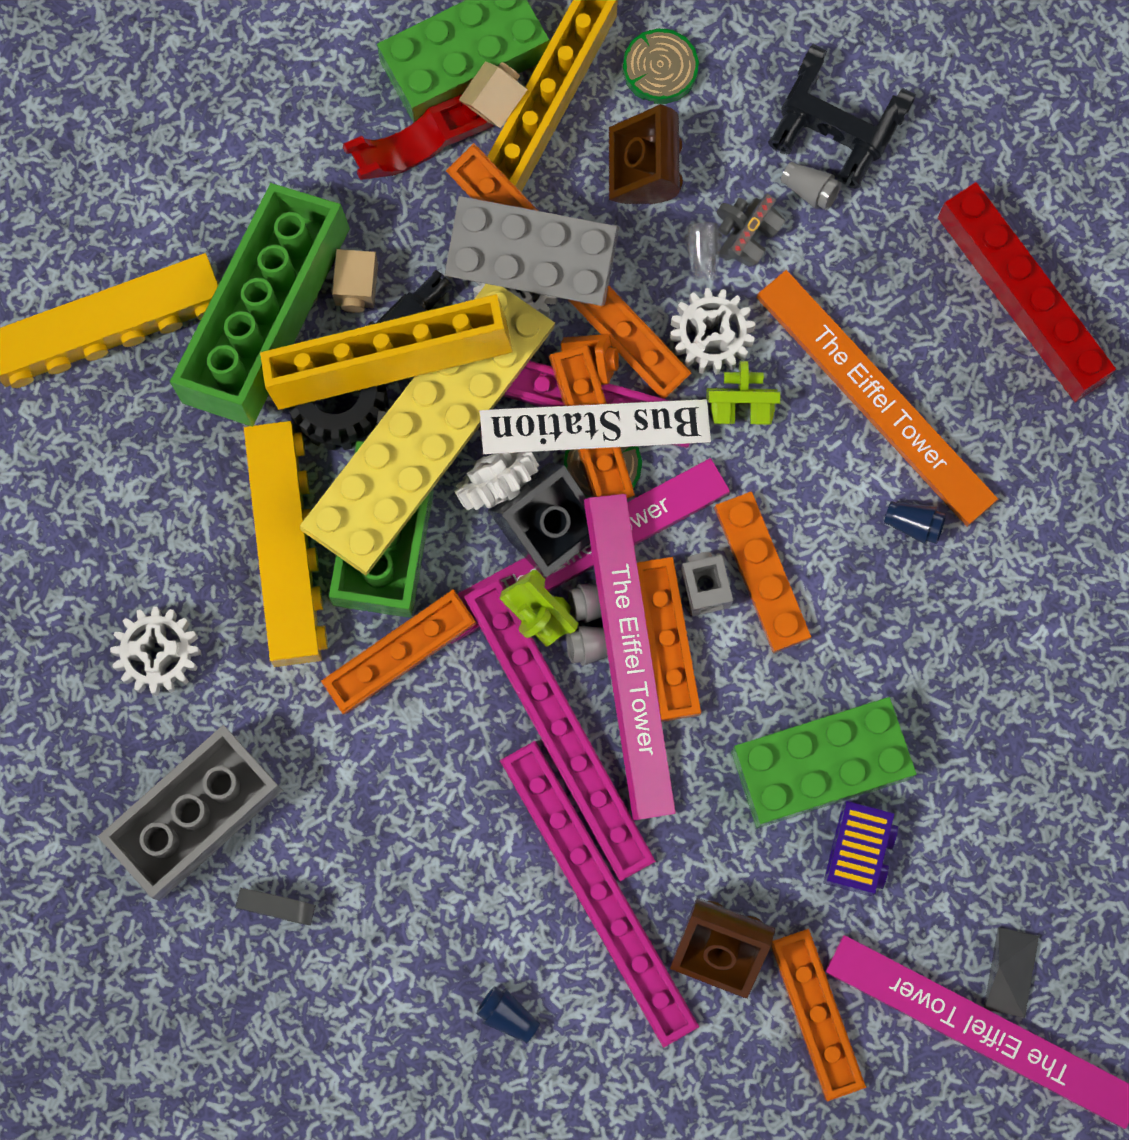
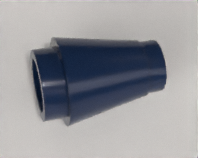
[884,501,946,545]
[476,986,540,1044]

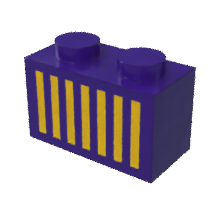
[823,801,898,896]

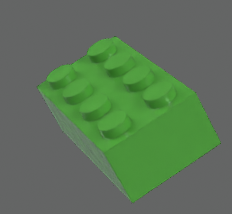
[377,0,550,123]
[329,441,435,618]
[731,697,917,829]

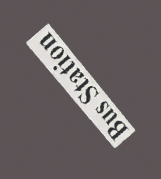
[479,399,711,454]

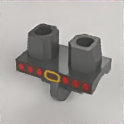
[717,193,785,267]

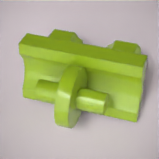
[706,361,780,425]
[499,570,579,647]

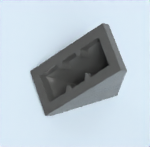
[984,927,1039,1018]

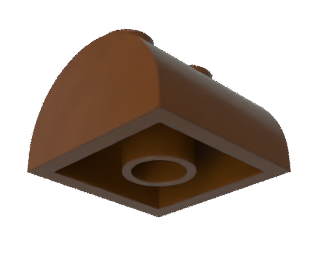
[609,104,683,204]
[670,898,775,999]

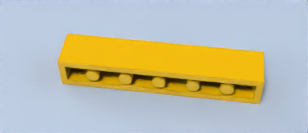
[487,0,618,192]
[0,253,218,388]
[260,294,513,410]
[244,421,328,667]

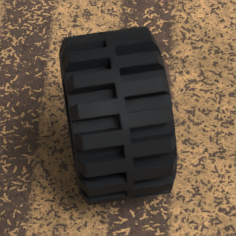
[288,384,388,450]

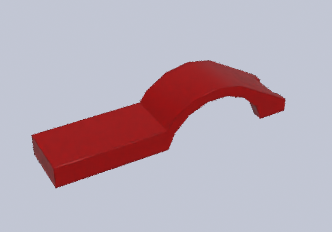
[343,94,508,180]

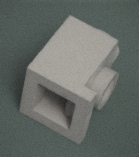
[681,552,733,617]

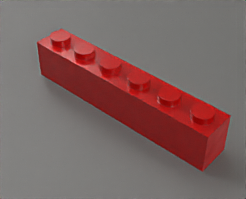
[938,182,1116,402]

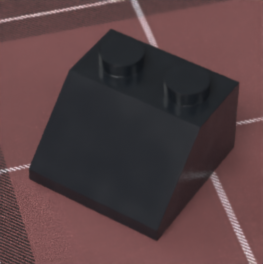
[488,462,590,578]

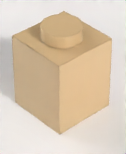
[459,61,528,128]
[332,249,378,313]

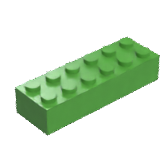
[170,183,350,427]

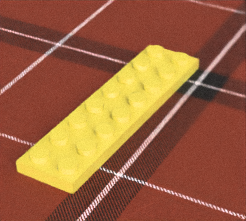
[300,284,555,576]

